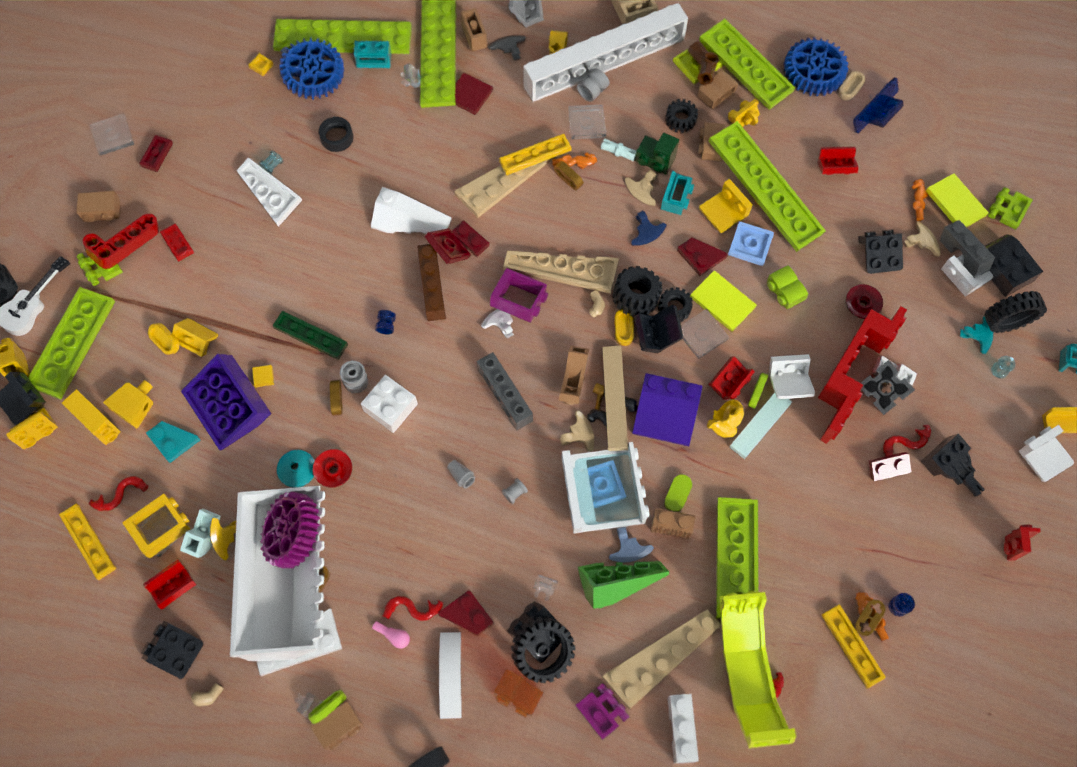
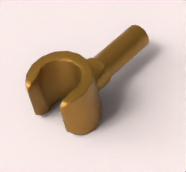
[593,383,605,410]

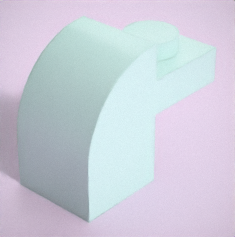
[180,509,221,558]

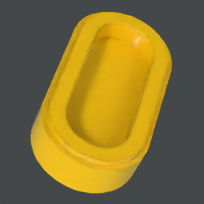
[614,309,634,346]
[148,323,179,355]

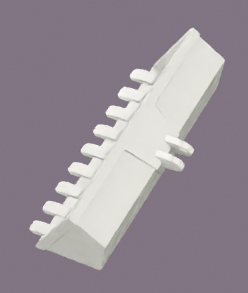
[230,486,325,661]

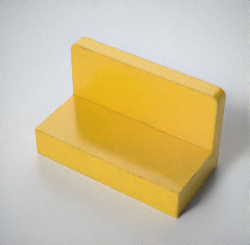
[172,318,218,357]
[1042,407,1077,433]

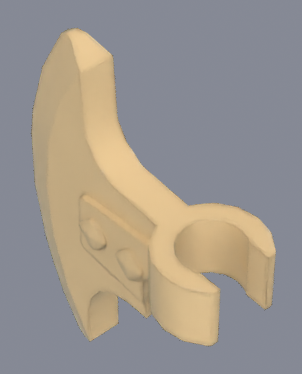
[625,170,657,206]
[904,221,940,256]
[560,410,594,451]

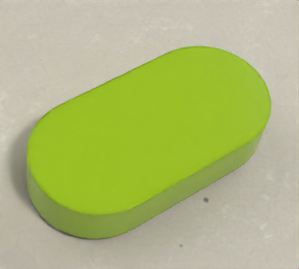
[748,372,768,409]
[664,474,692,512]
[308,690,347,724]

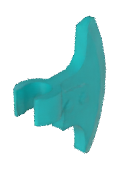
[960,316,993,354]

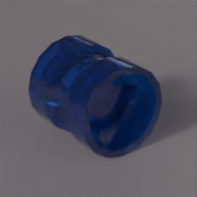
[375,310,396,335]
[888,593,915,617]

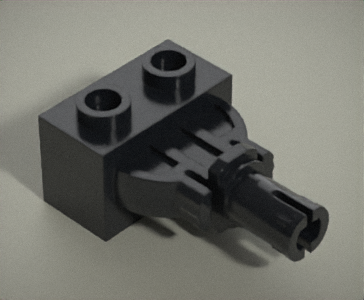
[921,433,985,497]

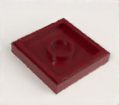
[455,72,493,115]
[424,228,471,264]

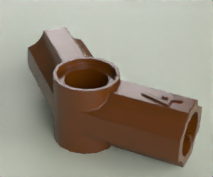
[688,41,719,85]

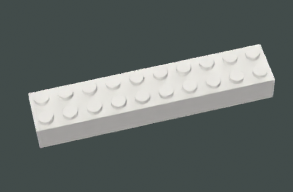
[523,3,688,102]

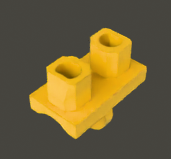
[728,99,760,127]

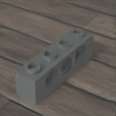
[477,352,533,431]

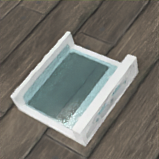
[561,442,649,534]

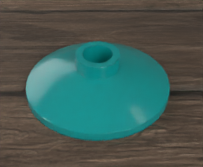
[277,450,315,488]

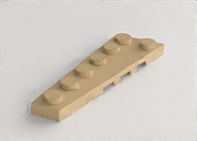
[454,157,555,218]
[503,251,619,294]
[602,609,721,709]

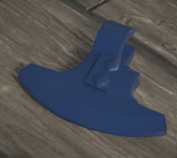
[631,210,667,246]

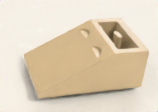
[611,0,658,24]

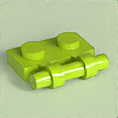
[988,187,1033,230]
[77,253,123,286]

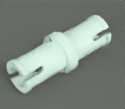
[601,138,637,161]

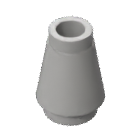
[447,460,476,489]

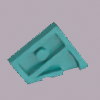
[146,421,200,463]

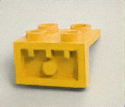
[699,179,753,233]
[6,408,58,449]

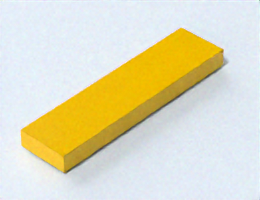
[499,133,571,175]
[59,503,117,580]
[821,604,886,689]

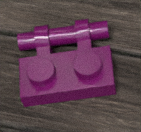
[575,683,630,740]

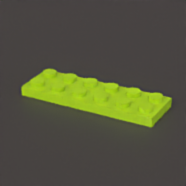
[699,18,795,110]
[28,287,115,400]
[716,497,758,619]

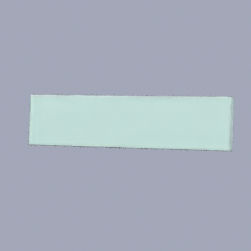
[730,393,792,459]

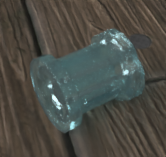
[259,150,283,174]
[991,356,1015,378]

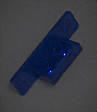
[853,77,904,134]

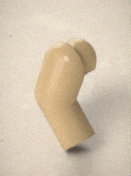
[589,290,605,317]
[191,683,224,706]

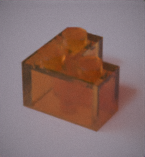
[494,669,544,718]

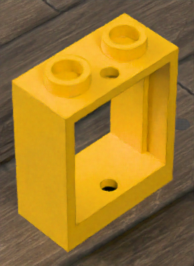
[62,389,121,445]
[122,494,191,558]

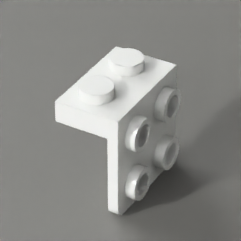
[941,254,993,297]
[768,354,815,399]
[1019,425,1074,482]

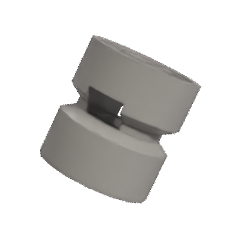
[577,68,609,102]
[340,360,368,393]

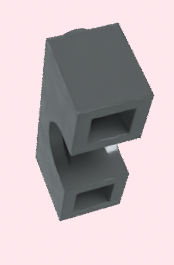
[940,220,995,278]

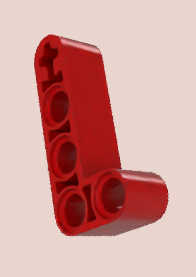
[82,213,159,269]

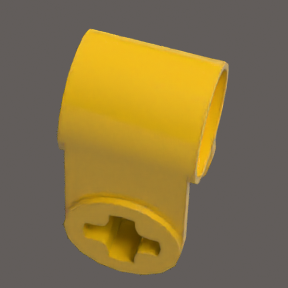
[549,30,568,55]

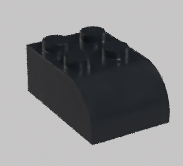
[985,234,1043,297]

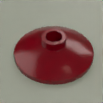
[845,284,883,319]

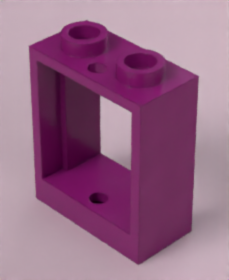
[490,268,548,323]

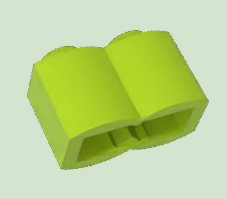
[767,265,808,309]

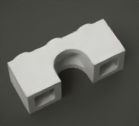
[667,694,699,764]

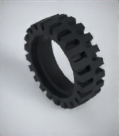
[984,291,1047,333]
[511,617,575,683]

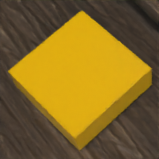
[249,53,274,76]
[252,365,274,388]

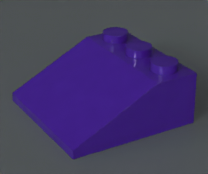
[632,373,703,447]

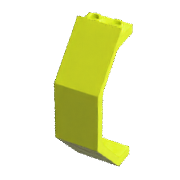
[719,591,796,748]

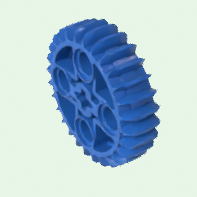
[279,37,344,100]
[783,37,849,97]

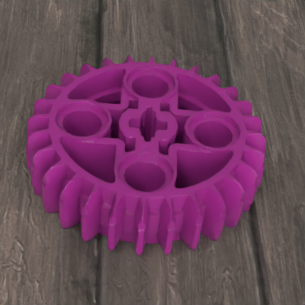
[260,491,320,569]

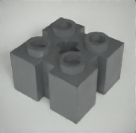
[861,360,915,415]

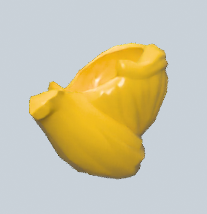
[707,399,744,438]

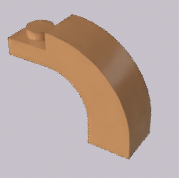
[559,346,589,405]

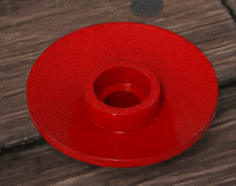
[313,449,353,488]

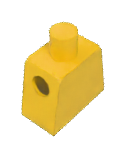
[0,338,30,377]
[103,380,153,429]

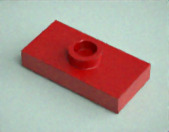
[160,223,194,262]

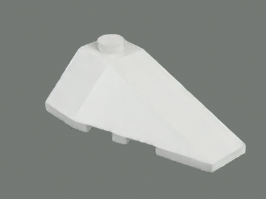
[371,187,452,234]

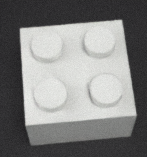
[361,375,418,433]

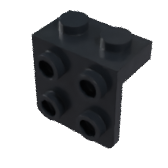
[858,229,903,274]
[634,305,683,354]
[0,372,46,425]
[506,601,561,663]
[141,621,203,679]

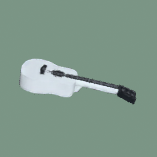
[0,256,70,336]

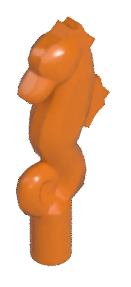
[552,152,597,170]
[912,179,928,221]
[855,592,889,641]

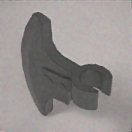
[488,36,526,60]

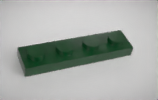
[273,311,348,360]

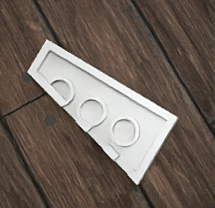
[237,158,302,226]
[257,608,342,676]

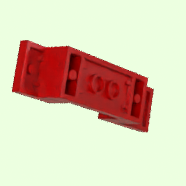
[818,306,907,444]

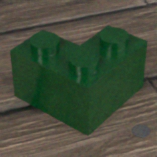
[635,132,680,175]

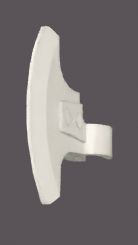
[481,309,514,339]

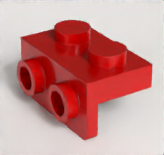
[818,146,859,175]
[708,356,755,400]
[1004,524,1041,561]
[143,560,196,610]

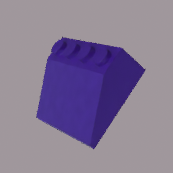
[181,354,272,450]

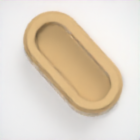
[838,71,865,101]

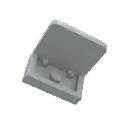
[508,0,544,27]

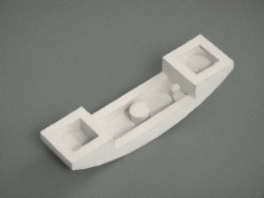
[439,632,462,719]

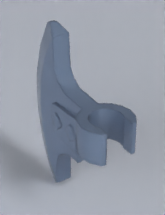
[609,527,654,563]

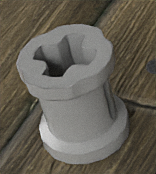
[502,478,528,504]

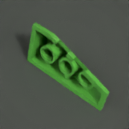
[578,561,669,609]

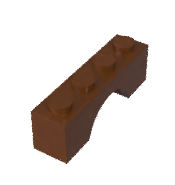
[417,244,446,321]

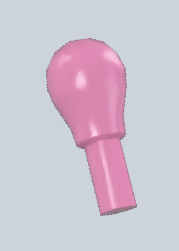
[372,621,410,649]

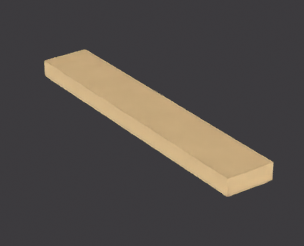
[602,346,628,451]

